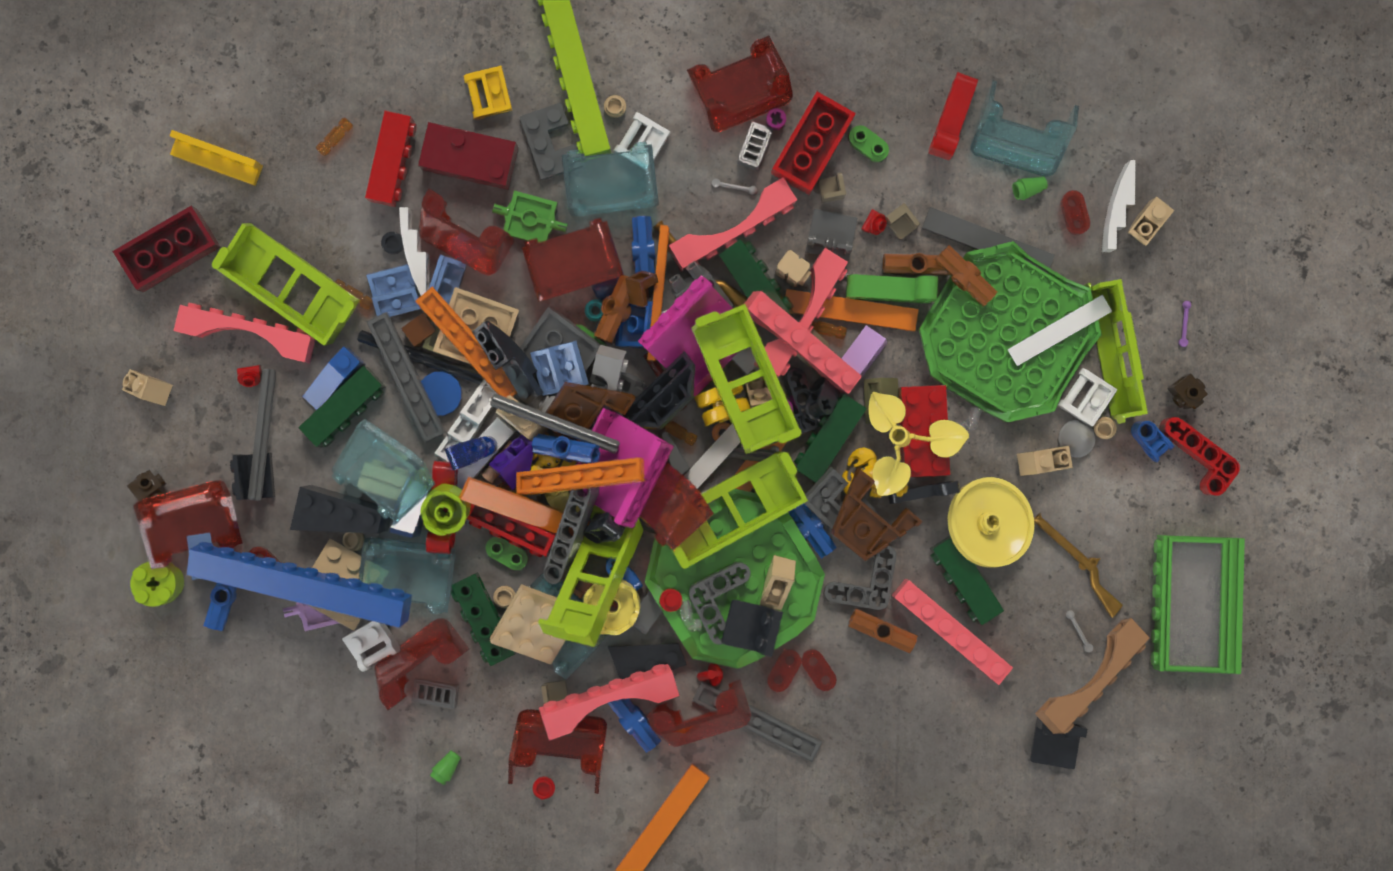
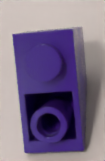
[489,435,533,490]

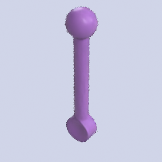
[1178,301,1191,347]

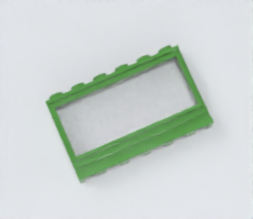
[1150,535,1245,674]

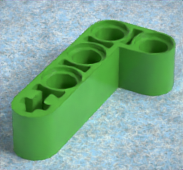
[846,274,938,303]

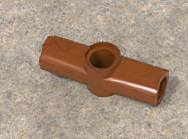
[935,245,997,306]
[882,253,950,276]
[594,274,631,344]
[848,608,918,653]

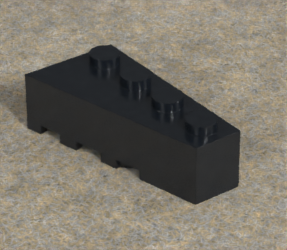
[290,485,393,534]

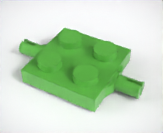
[492,190,568,246]

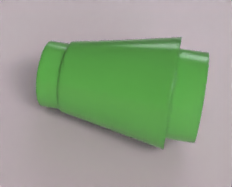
[1012,176,1048,200]
[430,750,461,785]

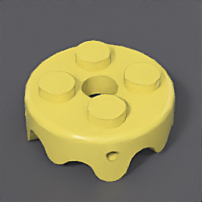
[583,577,641,635]

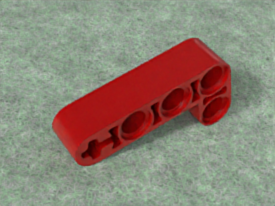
[928,72,978,161]
[1159,417,1240,496]
[426,461,458,554]

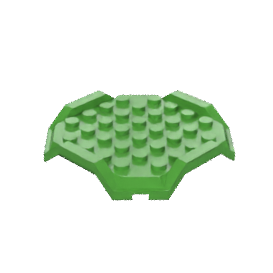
[919,241,1102,423]
[644,488,825,669]

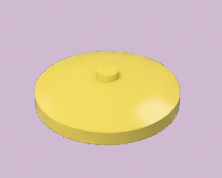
[948,477,1034,568]

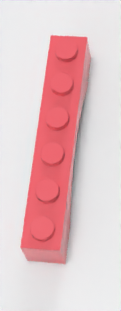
[668,177,797,272]
[754,248,848,378]
[743,291,862,394]
[174,303,316,364]
[891,578,1013,685]
[539,664,679,740]

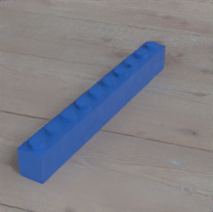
[187,542,412,628]

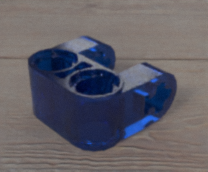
[444,436,498,471]

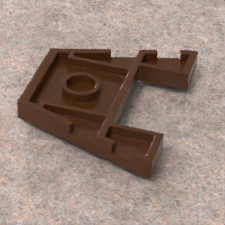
[545,382,635,442]
[831,468,923,561]

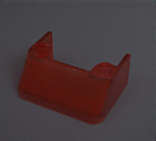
[508,709,607,794]

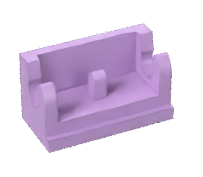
[841,325,887,379]

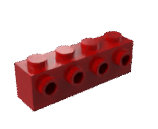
[365,111,417,207]
[467,504,556,558]

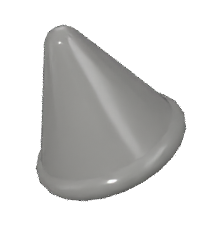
[1058,420,1096,458]

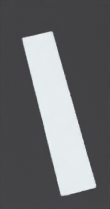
[1008,295,1112,366]
[672,423,740,502]

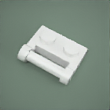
[613,112,670,171]
[1058,368,1117,427]
[342,621,400,672]

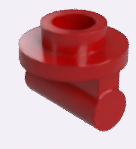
[861,209,887,235]
[237,365,262,387]
[697,663,723,686]

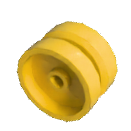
[694,380,751,426]

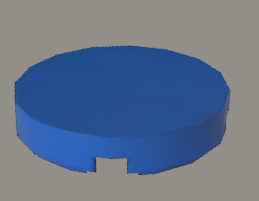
[421,372,462,416]

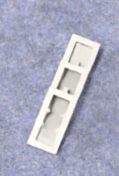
[1102,160,1135,252]
[399,207,430,296]
[434,380,497,463]
[457,417,515,489]

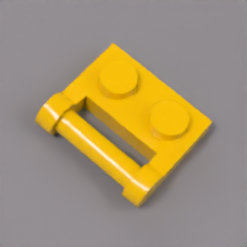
[463,66,512,120]

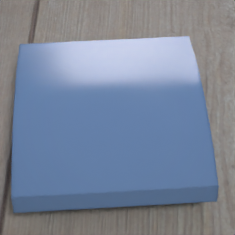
[366,264,421,317]
[530,341,588,396]

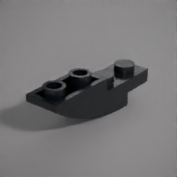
[472,320,543,405]

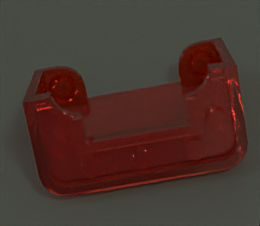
[687,36,793,132]
[418,189,514,275]
[521,217,624,302]
[639,462,714,551]
[133,480,243,569]
[374,618,469,710]
[647,679,751,747]

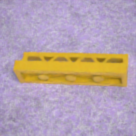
[170,130,263,186]

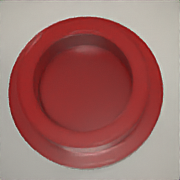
[659,589,682,612]
[533,776,555,799]

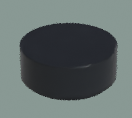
[381,231,404,255]

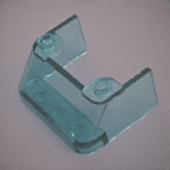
[970,80,1079,176]

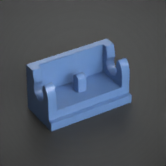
[428,255,467,305]

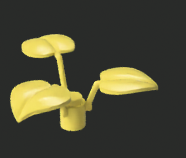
[868,392,969,496]

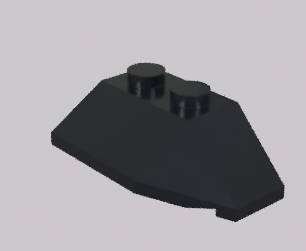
[622,351,695,429]

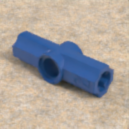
[632,216,656,274]
[532,434,600,464]
[788,503,837,559]
[204,582,237,631]
[608,698,661,753]

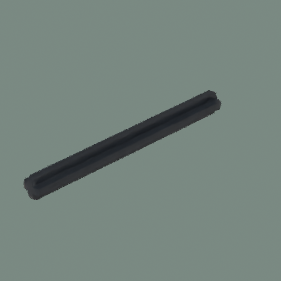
[357,330,484,385]

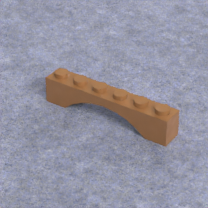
[1035,618,1150,734]

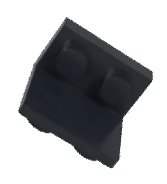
[230,453,275,500]
[721,599,783,657]
[1030,717,1088,769]

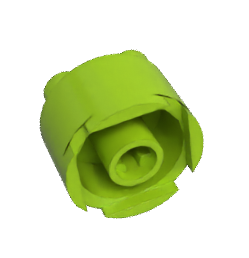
[420,484,471,536]
[130,560,184,607]

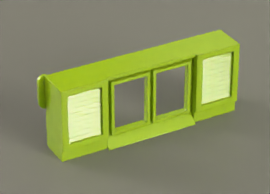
[212,223,360,346]
[1083,279,1148,424]
[691,304,801,454]
[659,451,808,569]
[538,505,643,647]

